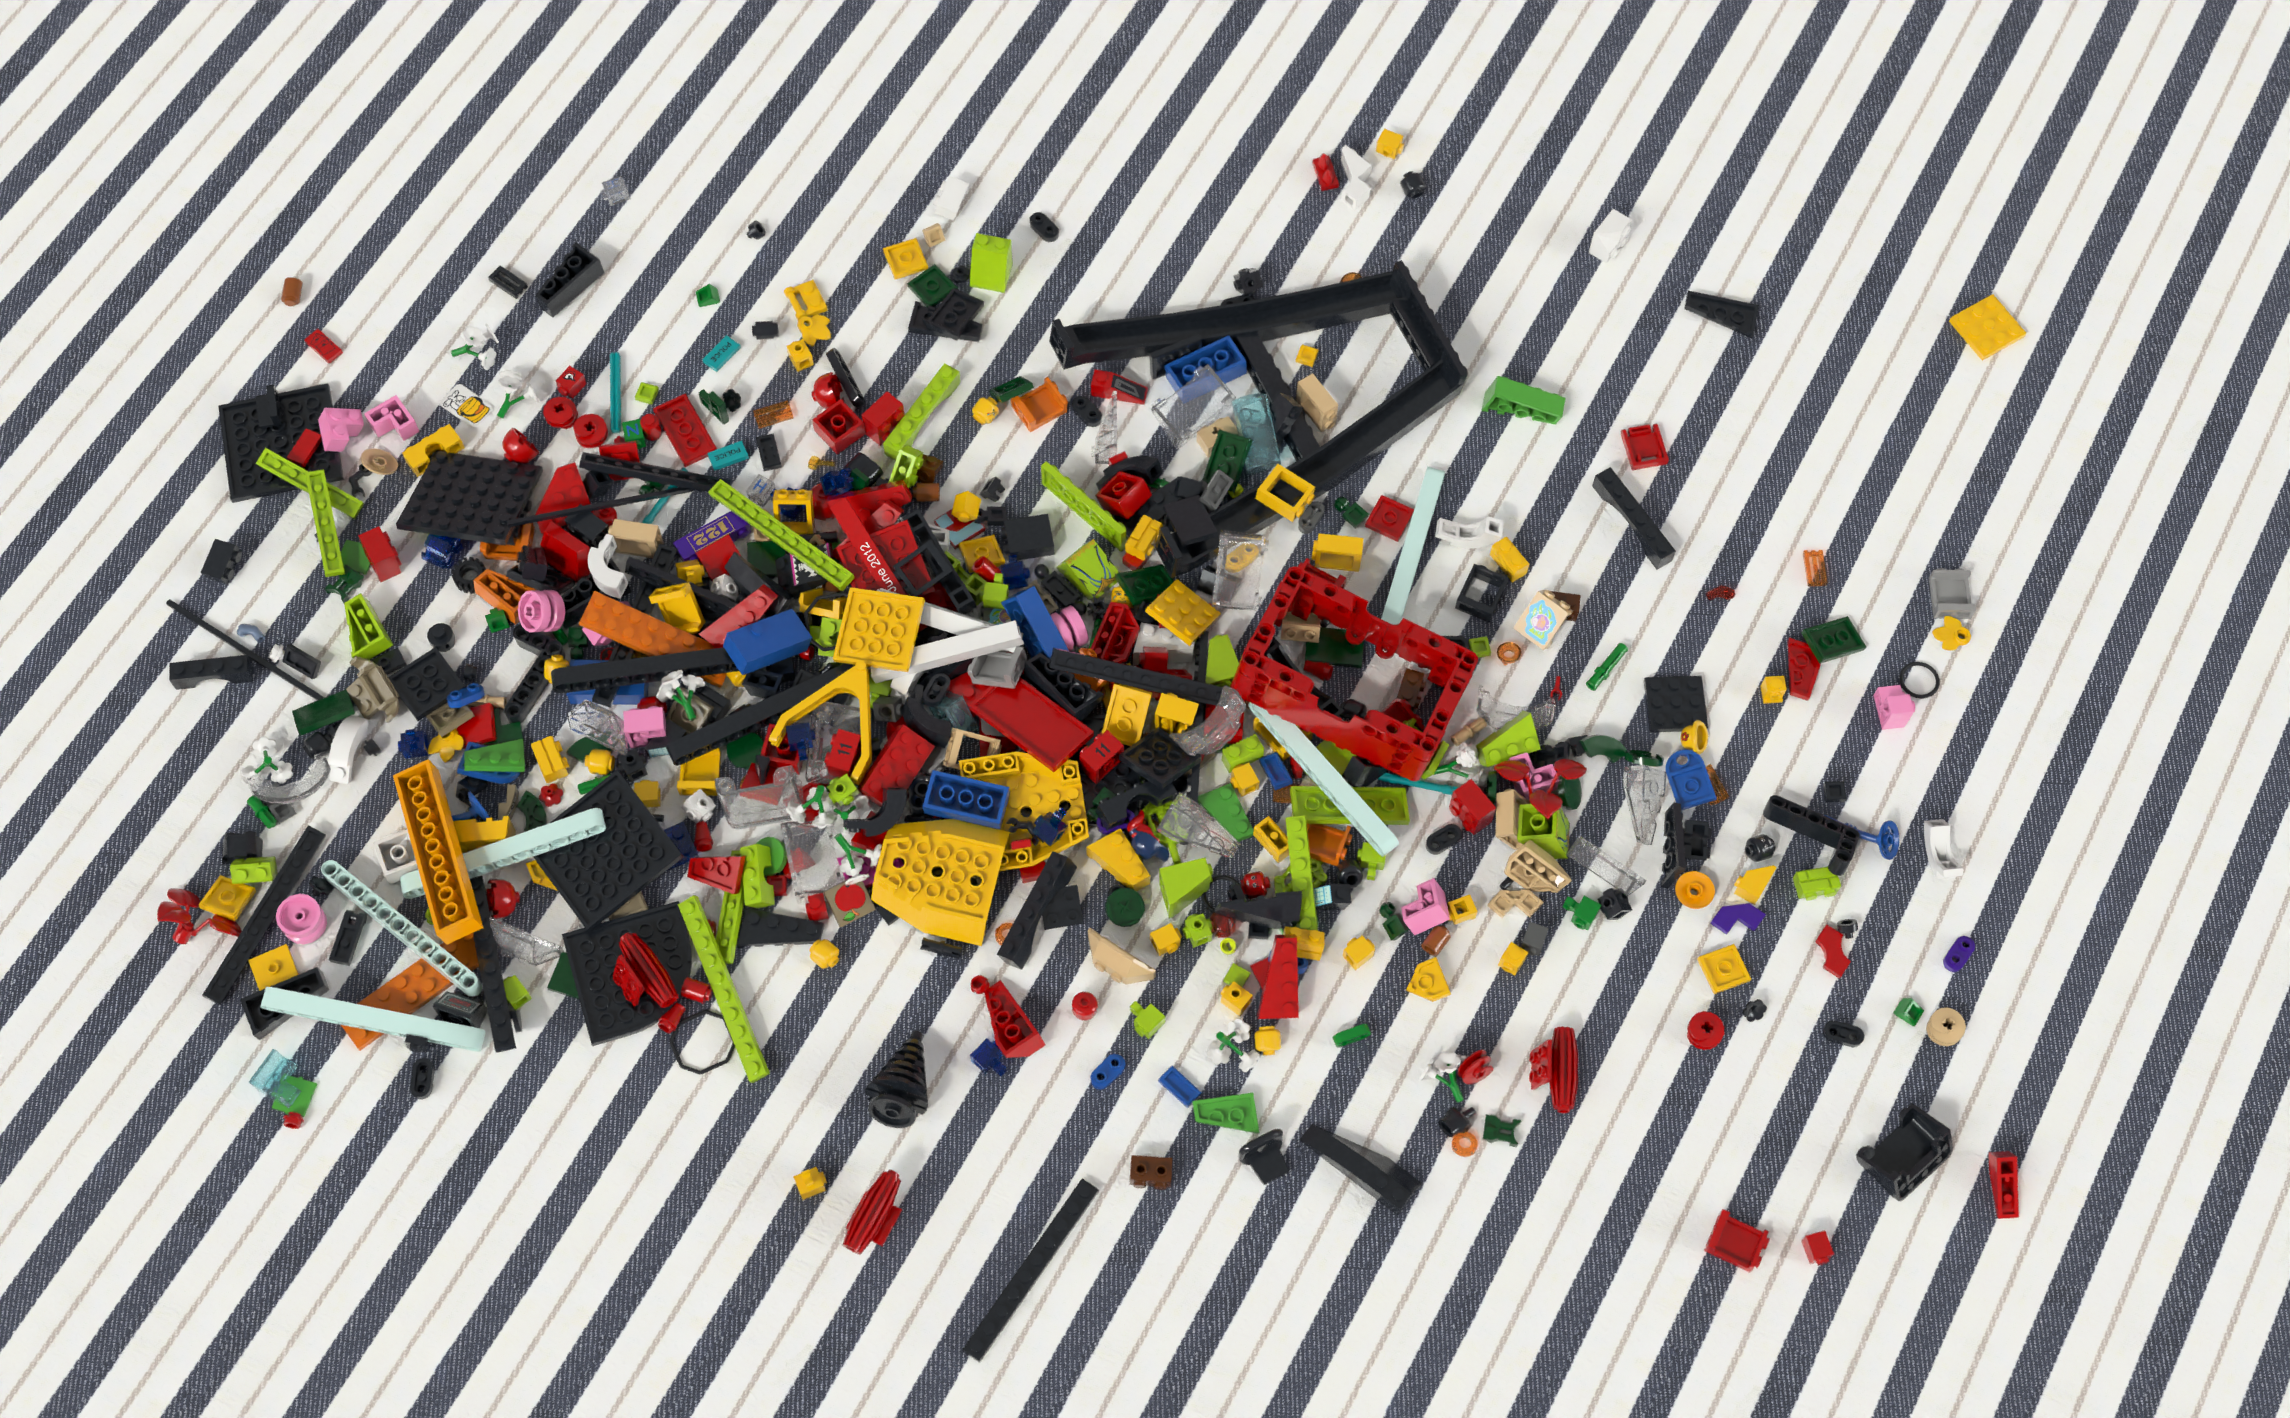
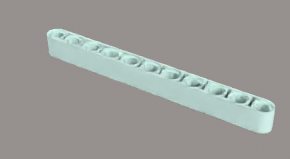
[1381,467,1445,625]
[1249,702,1399,856]
[400,808,606,899]
[321,860,482,997]
[260,987,486,1052]

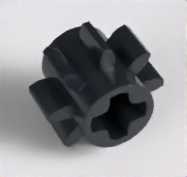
[1087,597,1109,621]

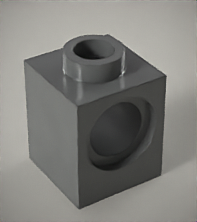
[873,696,904,722]
[1521,922,1549,956]

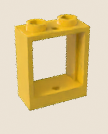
[1255,464,1315,522]
[773,489,815,535]
[1312,533,1364,572]

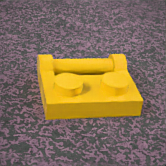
[784,280,828,321]

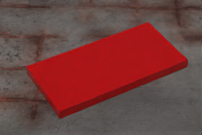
[969,677,1094,772]

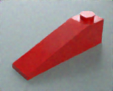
[984,980,1045,1058]

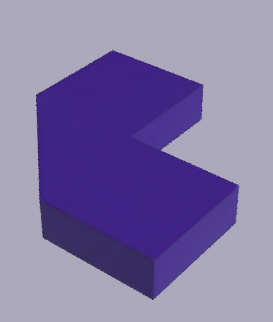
[1710,903,1766,935]

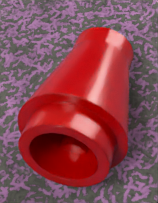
[1303,660,1333,681]
[694,822,714,852]
[658,1003,685,1034]

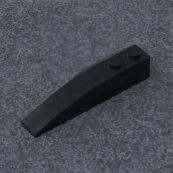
[1299,1124,1423,1216]

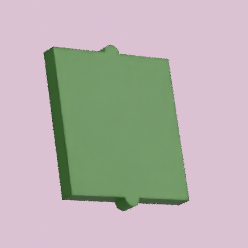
[340,539,371,575]
[272,1075,317,1117]

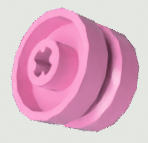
[518,590,565,633]
[1050,605,1089,651]
[276,894,327,945]

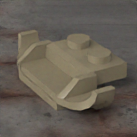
[346,656,400,723]

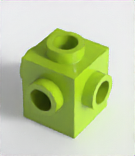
[827,774,860,806]
[1182,914,1213,948]

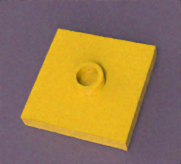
[883,238,928,280]
[958,535,1005,573]
[199,875,256,921]
[248,944,299,991]
[1697,944,1751,994]

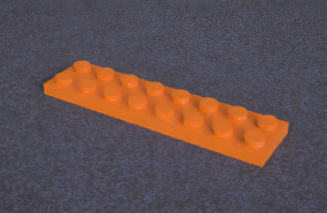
[579,591,726,688]
[341,933,479,1051]

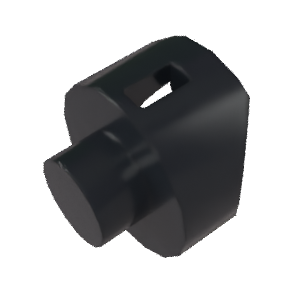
[427,623,455,652]

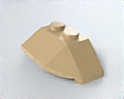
[1504,840,1572,893]
[1088,928,1156,985]

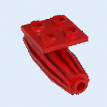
[613,932,679,1008]
[1529,1026,1578,1113]
[842,1169,902,1255]

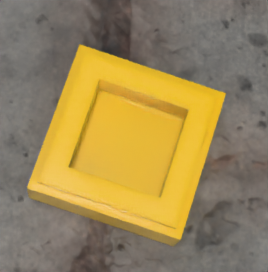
[1295,344,1319,367]

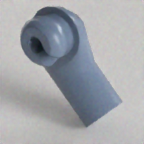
[236,624,265,643]

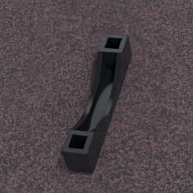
[1592,467,1676,570]
[902,509,977,614]
[1264,637,1344,718]
[997,851,1077,970]

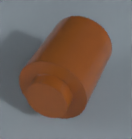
[281,277,303,306]
[913,483,940,502]
[1421,925,1451,957]

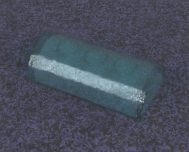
[1232,393,1281,476]

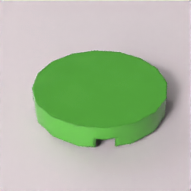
[756,837,788,876]

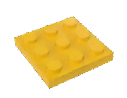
[1949,294,2026,361]
[1145,579,1221,646]

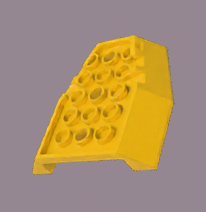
[959,752,1089,871]
[871,819,1010,946]

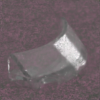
[1169,685,1246,756]
[1476,685,1556,731]
[246,752,331,804]
[1567,835,1647,896]

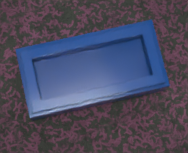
[1259,752,1293,790]
[1158,1066,1202,1109]

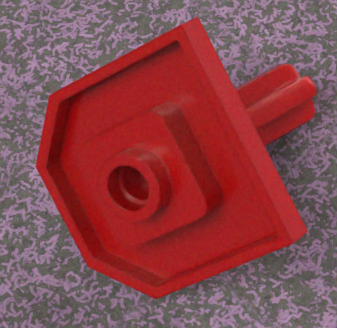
[599,436,640,481]

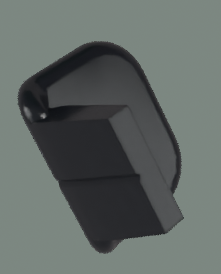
[1238,1129,1289,1185]

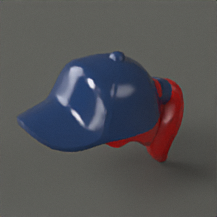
[1127,810,1169,862]

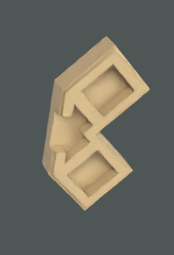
[1487,889,1544,918]

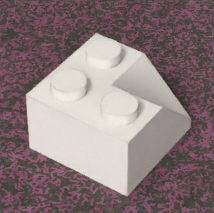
[1589,209,1631,263]
[373,829,418,885]

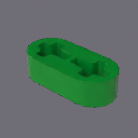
[1332,1024,1371,1048]

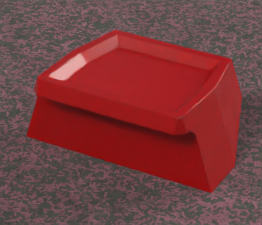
[540,521,591,583]

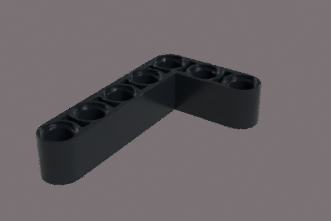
[504,625,566,723]
[1763,795,1860,876]

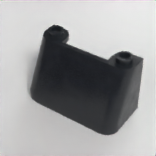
[1856,1103,1953,1201]

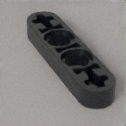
[826,348,865,408]

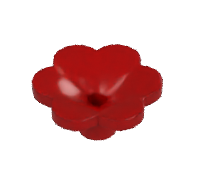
[539,784,563,807]

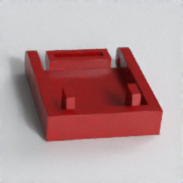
[1621,424,1669,470]

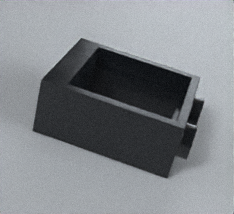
[893,540,953,597]
[1455,564,1509,623]

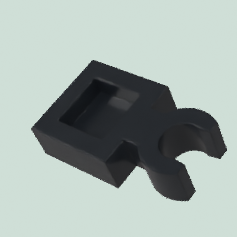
[974,506,1007,526]

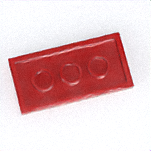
[653,393,717,467]

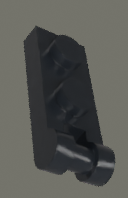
[329,910,367,966]

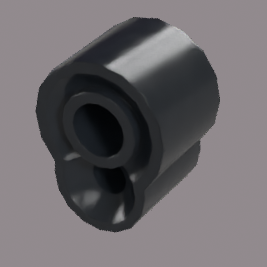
[843,452,884,487]
[908,775,930,816]

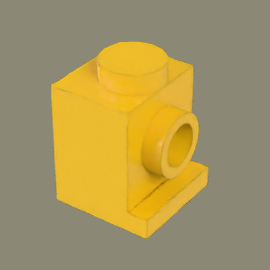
[1760,676,1787,704]
[1447,894,1478,925]

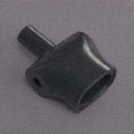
[1438,1107,1476,1137]

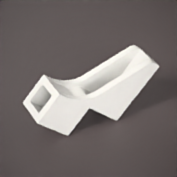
[1341,145,1372,210]

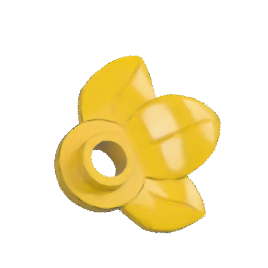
[797,315,831,346]
[1932,616,1971,651]
[428,728,464,763]

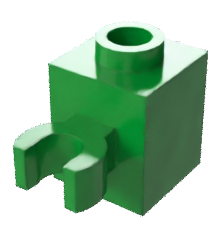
[1563,896,1602,931]

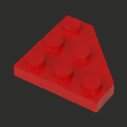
[535,462,593,534]

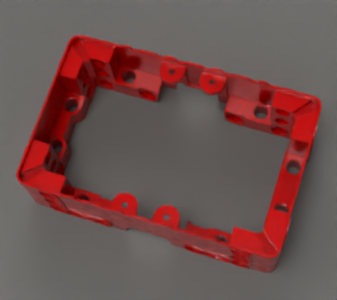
[1230,566,1478,781]

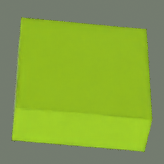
[635,382,659,405]
[1468,636,1491,658]
[1223,963,1251,987]

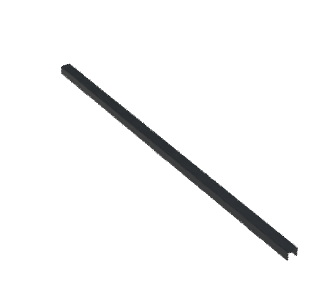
[506,487,695,528]
[166,599,324,701]

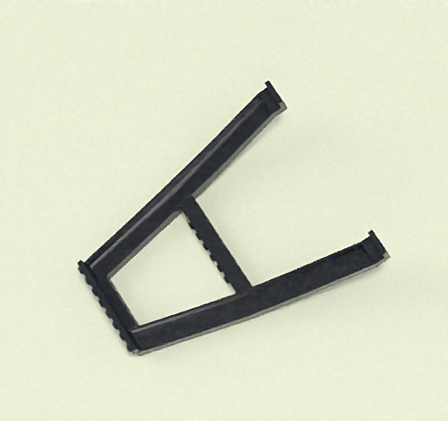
[1049,260,1468,578]

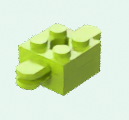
[805,617,842,657]

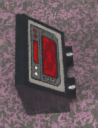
[433,991,487,1029]

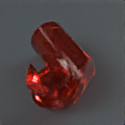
[1706,585,1735,601]

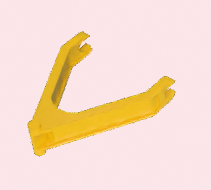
[769,661,872,785]

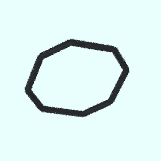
[804,592,848,651]
[669,1010,735,1074]

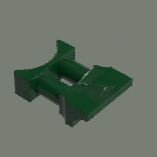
[325,565,364,604]
[1483,1114,1521,1147]

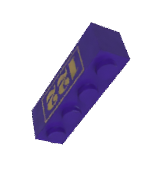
[673,511,751,562]

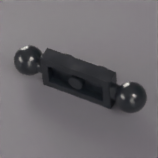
[1034,564,1087,616]

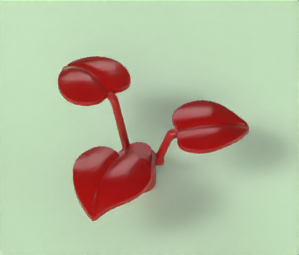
[1493,759,1587,819]
[157,888,242,944]

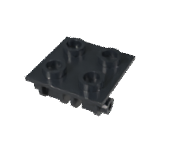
[1042,885,1083,930]

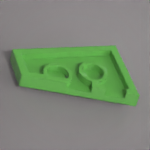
[464,739,525,772]
[1198,783,1254,843]
[1192,1092,1259,1134]

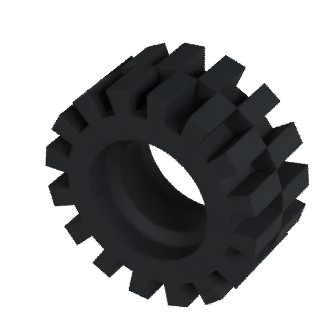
[452,557,486,594]

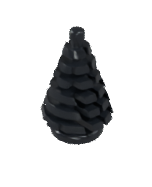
[865,1031,928,1128]

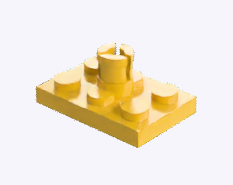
[1102,683,1152,746]

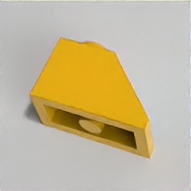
[1734,865,1777,905]

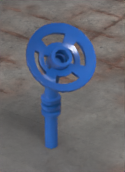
[452,791,490,822]
[1824,815,1899,860]

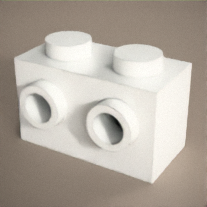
[933,176,969,221]

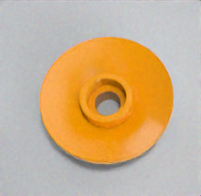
[1675,871,1715,909]

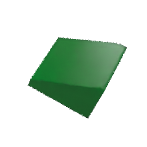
[696,284,720,307]
[1893,998,1924,1026]

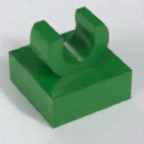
[485,607,510,633]

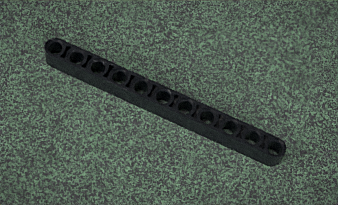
[551,647,739,693]
[666,663,855,766]

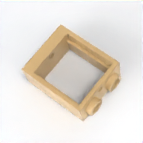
[1296,373,1338,432]
[608,519,664,558]
[943,728,1002,770]
[1496,789,1531,850]

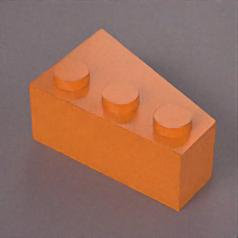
[473,569,537,625]

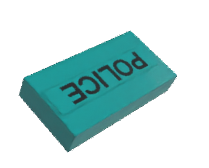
[702,335,741,372]
[707,441,749,471]

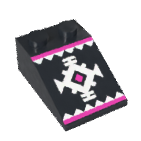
[775,543,834,599]

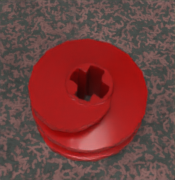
[543,397,578,429]
[573,414,608,449]
[1687,1011,1724,1050]
[1458,1049,1494,1084]

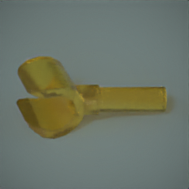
[808,456,835,470]

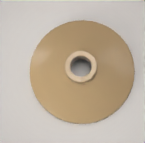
[360,449,398,475]

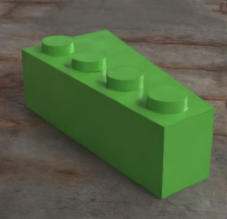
[1481,376,1566,425]

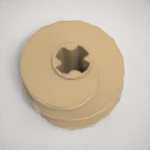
[1926,1008,1966,1046]

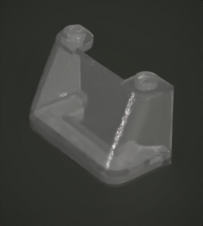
[1151,364,1236,449]
[1211,530,1269,611]
[805,702,866,787]
[715,765,804,829]
[781,821,845,906]

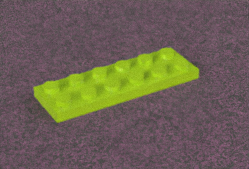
[1041,461,1126,552]
[1290,786,1410,825]

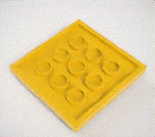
[833,587,925,672]

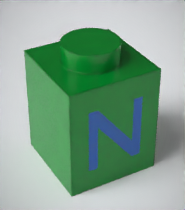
[622,419,646,449]

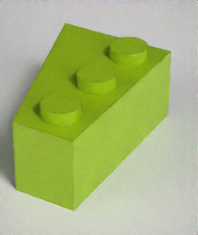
[344,593,393,660]
[1475,710,1541,767]

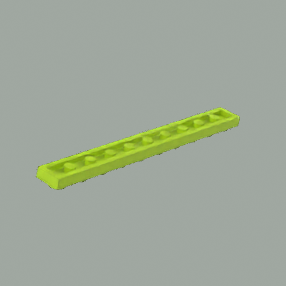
[708,479,855,591]
[678,895,770,1083]

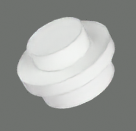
[269,644,285,663]

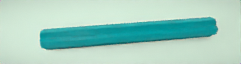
[610,352,621,433]

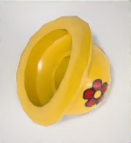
[1680,720,1708,755]

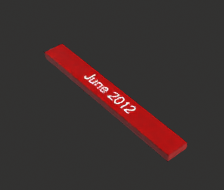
[830,498,928,633]

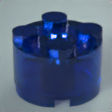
[421,534,463,570]

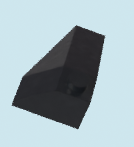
[724,552,795,617]

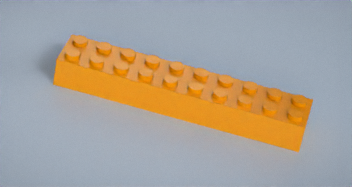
[393,759,483,944]

